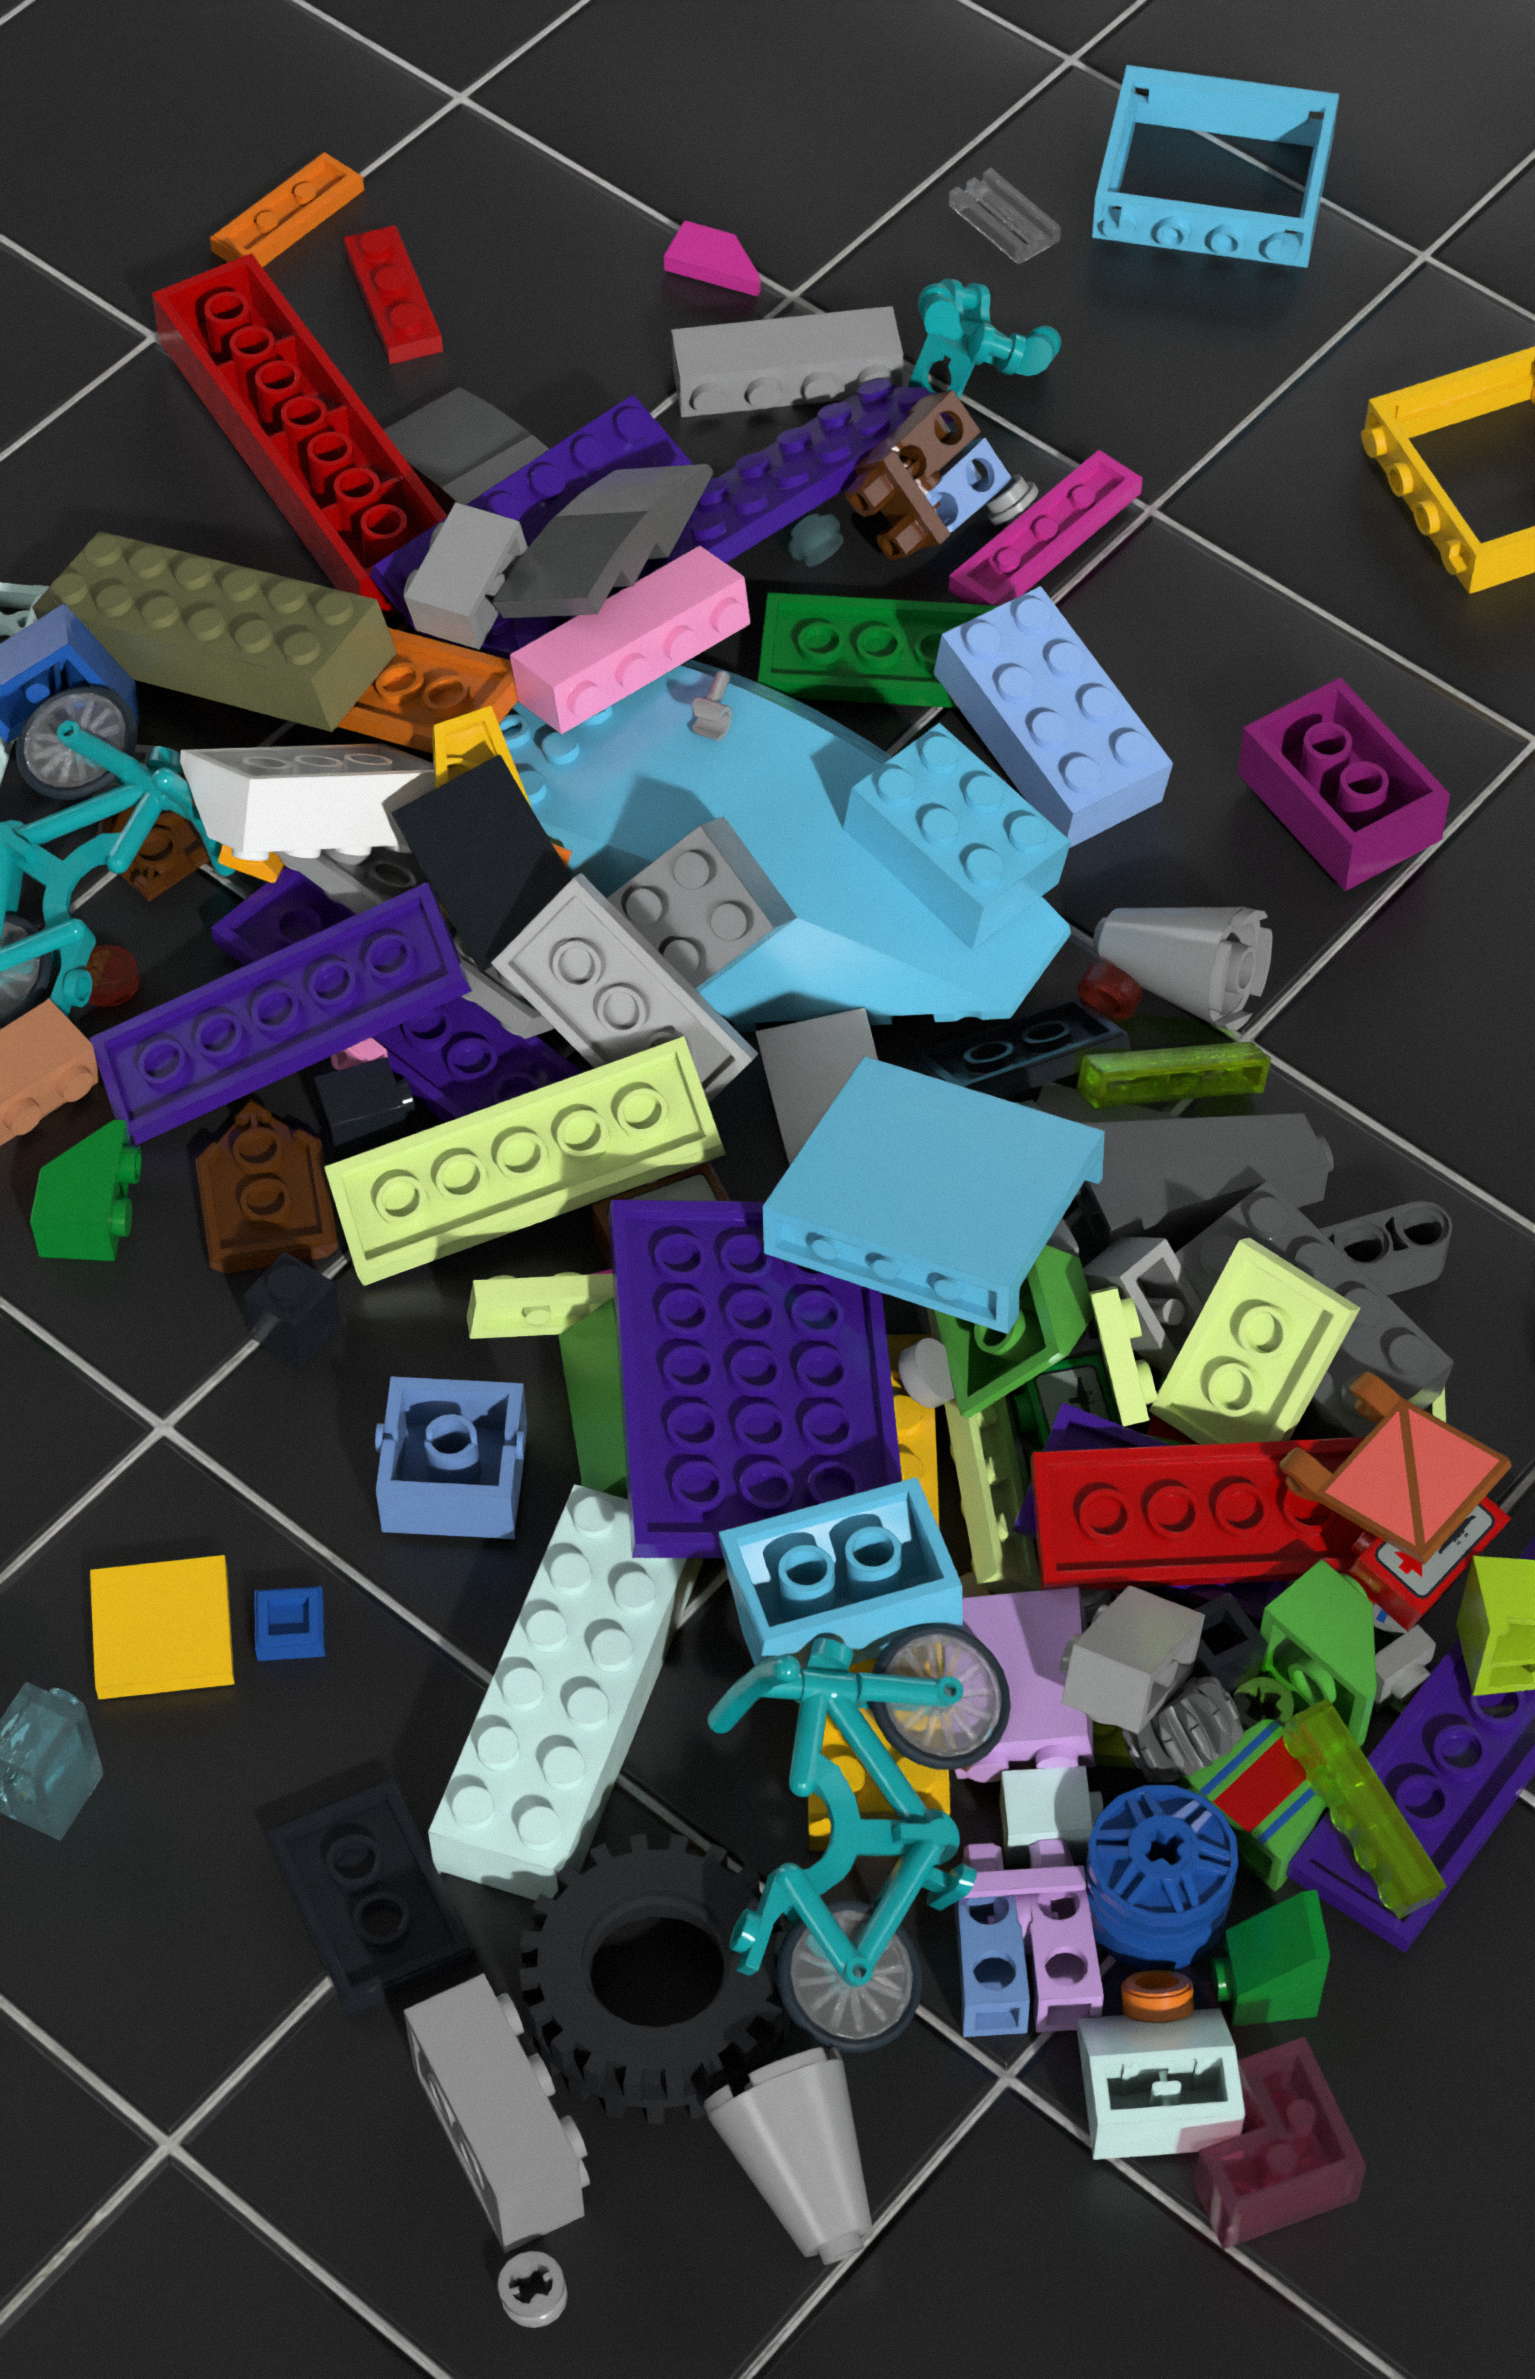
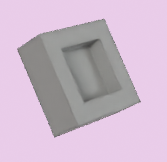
[1373,1624,1436,1713]

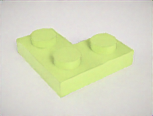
[1089,1286,1158,1426]

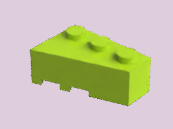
[1456,1556,1535,1696]

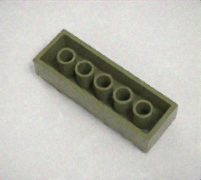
[32,531,397,732]

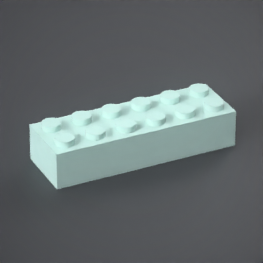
[428,1484,703,1901]

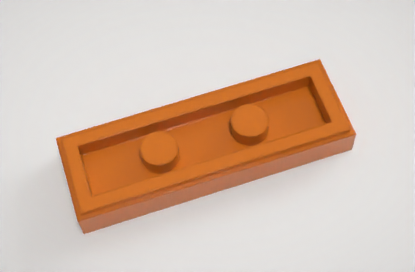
[210,152,364,268]

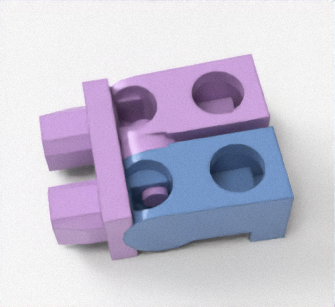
[954,1839,1104,2037]

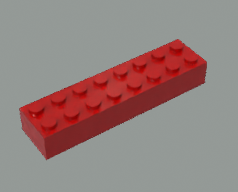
[152,253,448,619]

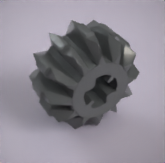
[1121,1677,1244,1783]

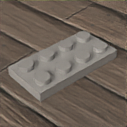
[491,873,758,1104]

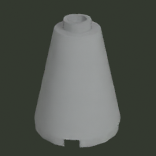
[1093,907,1273,1030]
[703,2047,872,2265]

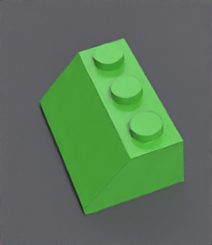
[559,1298,628,1500]

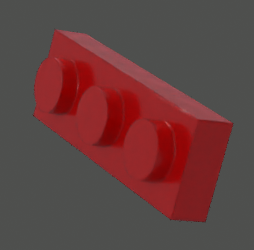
[343,225,443,364]

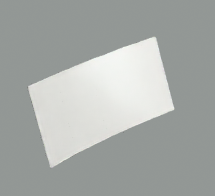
[756,1008,878,1165]

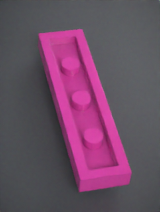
[949,450,1142,606]

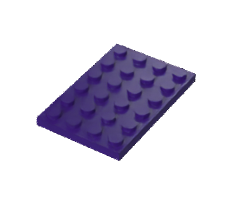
[608,1200,902,1558]

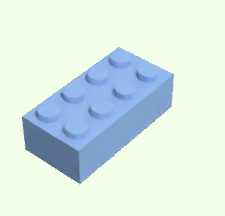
[934,586,1173,848]

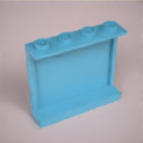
[763,1056,1105,1334]

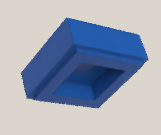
[254,1586,325,1661]

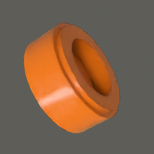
[1121,1970,1194,2022]

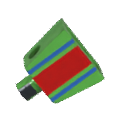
[1180,1719,1346,1892]

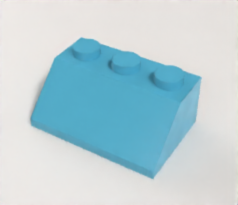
[719,1477,963,1668]

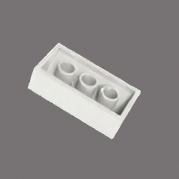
[180,743,435,861]

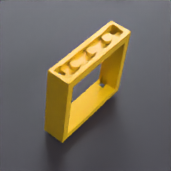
[1361,346,1535,594]

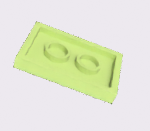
[1149,1238,1361,1445]

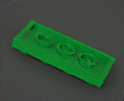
[758,592,999,708]

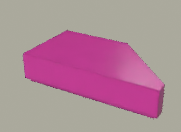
[664,220,761,297]

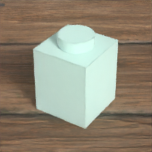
[999,1766,1103,1866]

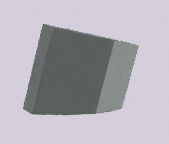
[384,387,549,516]
[492,464,714,618]

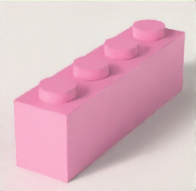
[510,546,750,735]

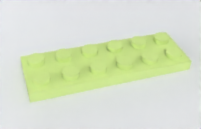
[324,1036,726,1286]

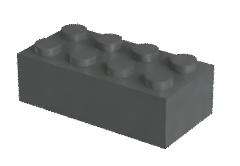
[1175,1180,1454,1440]

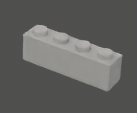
[671,306,903,417]

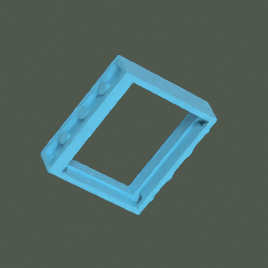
[1092,65,1339,268]

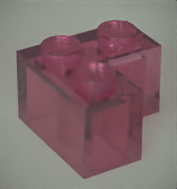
[1193,2036,1366,2250]

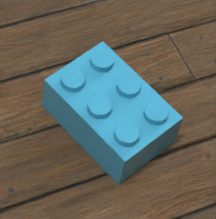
[843,723,1071,950]

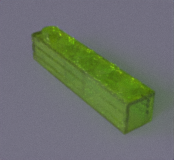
[1077,1041,1271,1108]
[1281,1698,1447,1919]

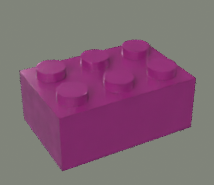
[1238,677,1450,891]

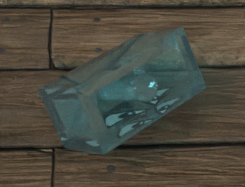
[0,1682,104,1841]

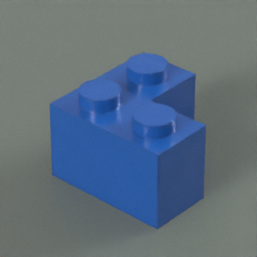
[0,603,140,744]

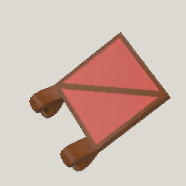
[1279,1372,1512,1565]

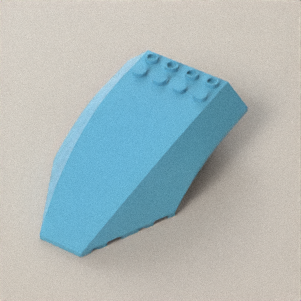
[499,660,1071,1032]

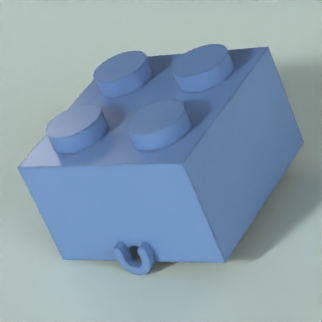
[375,1377,527,1539]

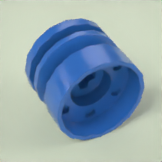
[1085,1785,1238,1971]

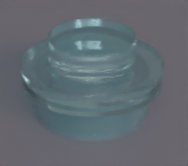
[788,514,844,567]

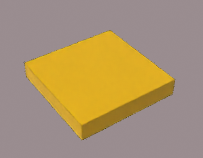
[90,1555,235,1700]

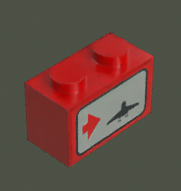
[1347,1496,1511,1632]

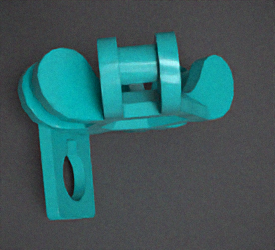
[908,278,1062,399]

